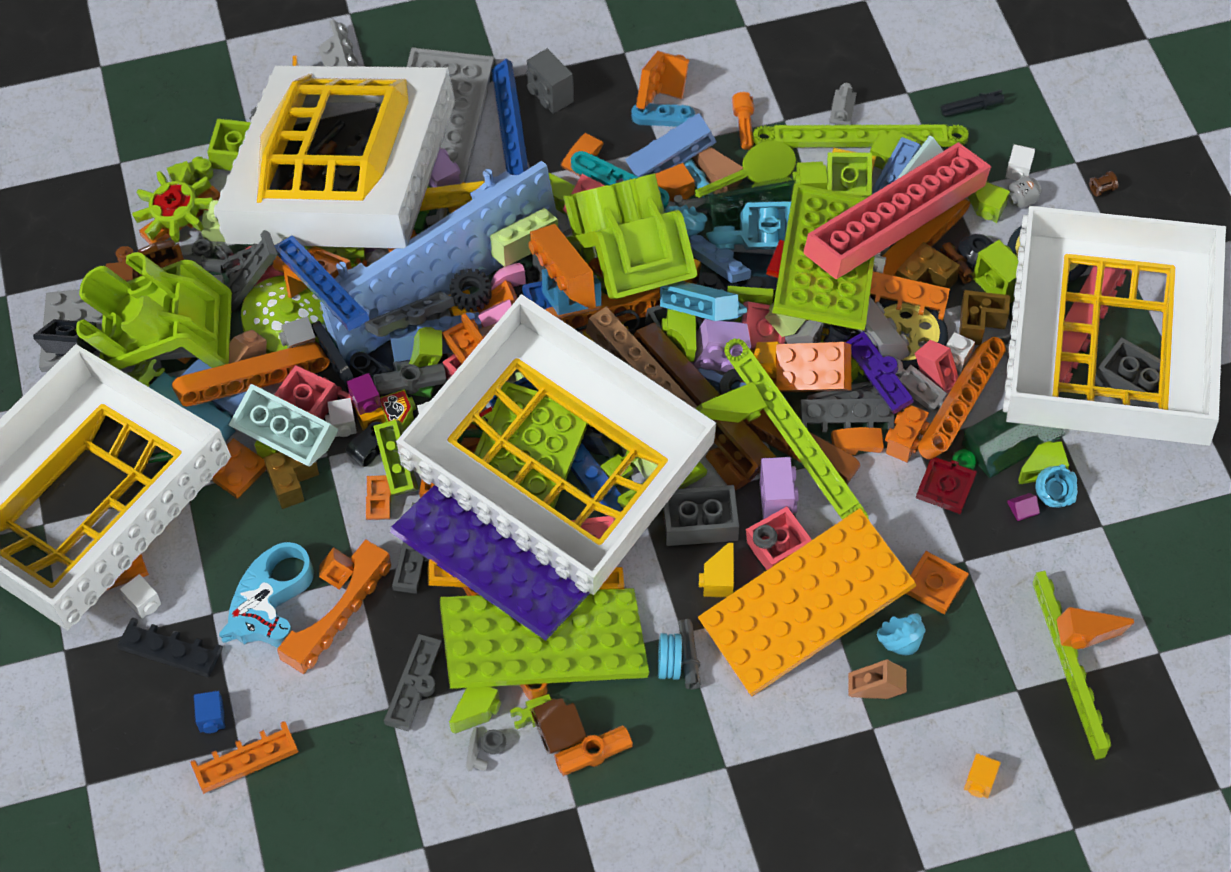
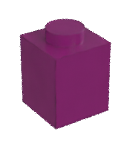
[347,373,381,415]

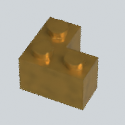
[896,242,960,288]
[959,290,1010,345]
[263,452,319,509]

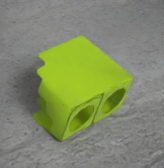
[870,130,922,170]

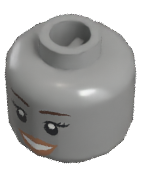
[1008,176,1042,209]

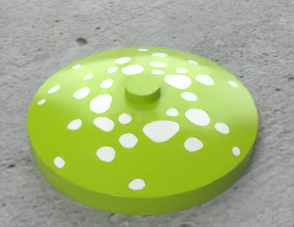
[241,276,329,354]

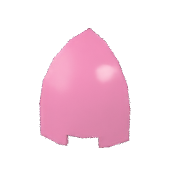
[490,263,526,291]
[478,299,512,327]

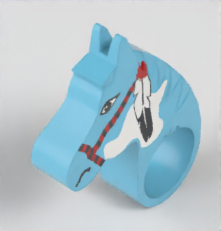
[219,542,314,648]

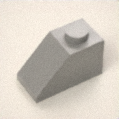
[785,320,823,344]

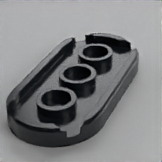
[311,320,355,393]

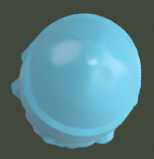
[665,205,707,238]
[1035,464,1078,507]
[877,614,926,655]

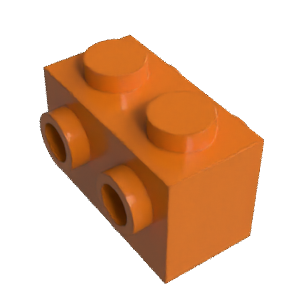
[885,405,930,462]

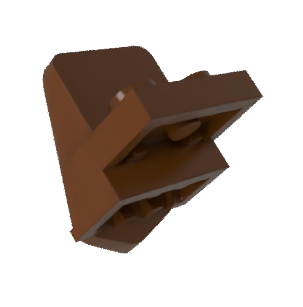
[138,240,184,276]

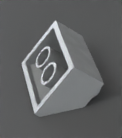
[856,297,909,360]

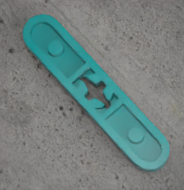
[571,151,669,209]

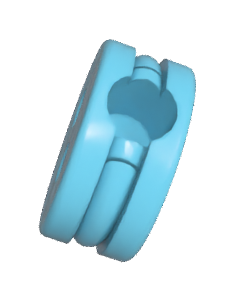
[658,633,682,680]

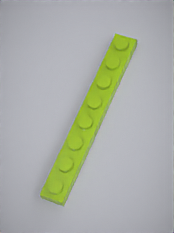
[1032,571,1111,760]

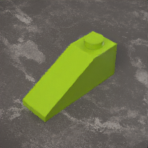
[695,382,767,423]

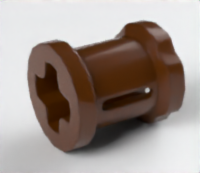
[1089,171,1118,197]

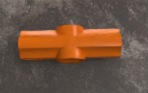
[554,725,633,776]

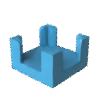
[542,260,601,315]

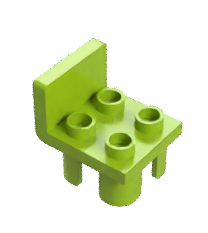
[563,173,697,299]
[76,252,232,370]

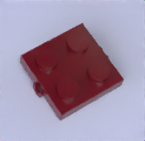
[916,457,977,514]

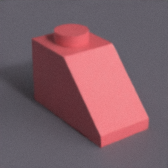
[915,340,959,396]

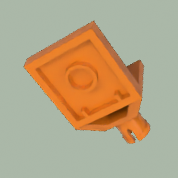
[636,51,689,109]
[273,246,351,298]

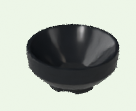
[957,234,994,270]

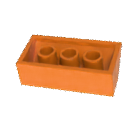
[529,224,596,310]

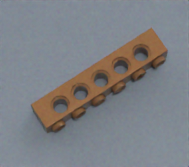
[586,306,697,409]

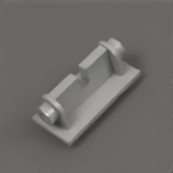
[829,83,856,125]

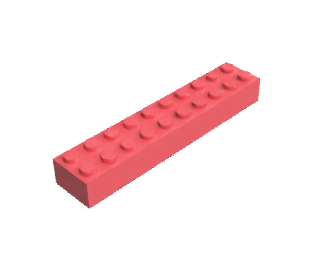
[803,142,991,280]

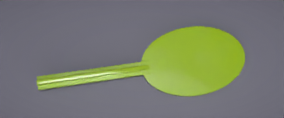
[695,141,796,198]

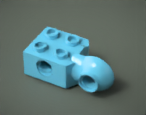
[706,202,791,250]

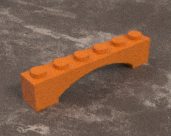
[277,539,391,674]

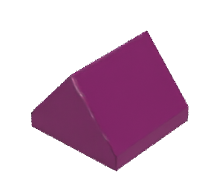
[1007,493,1040,521]

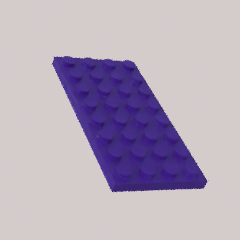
[390,485,590,641]

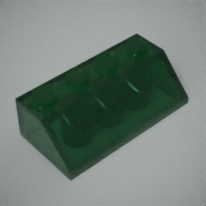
[704,177,795,232]
[961,409,1065,478]

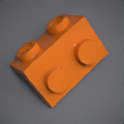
[442,313,485,364]

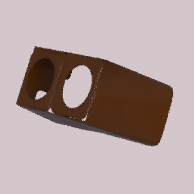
[530,698,587,754]

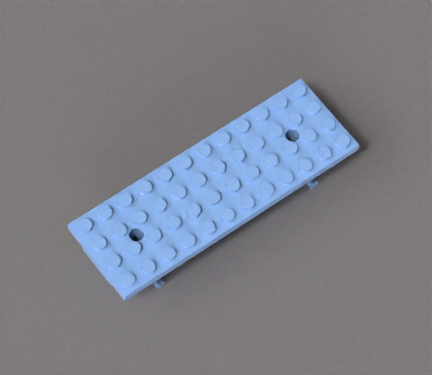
[320,161,560,367]

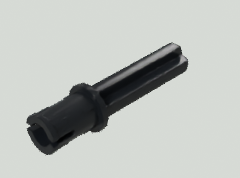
[941,90,1004,117]

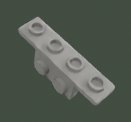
[318,19,358,67]

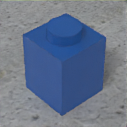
[194,691,225,733]

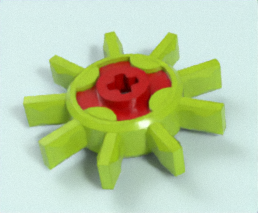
[132,166,213,243]

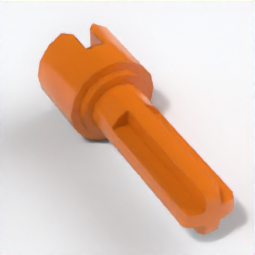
[732,92,754,150]

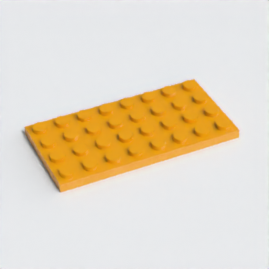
[698,508,916,697]

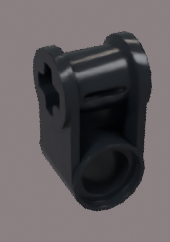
[350,352,392,385]
[346,422,382,467]

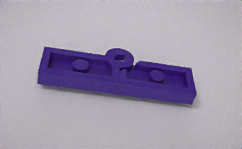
[846,331,914,414]

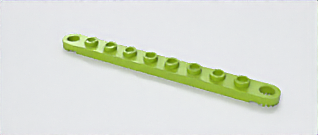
[753,125,969,147]
[724,338,869,520]

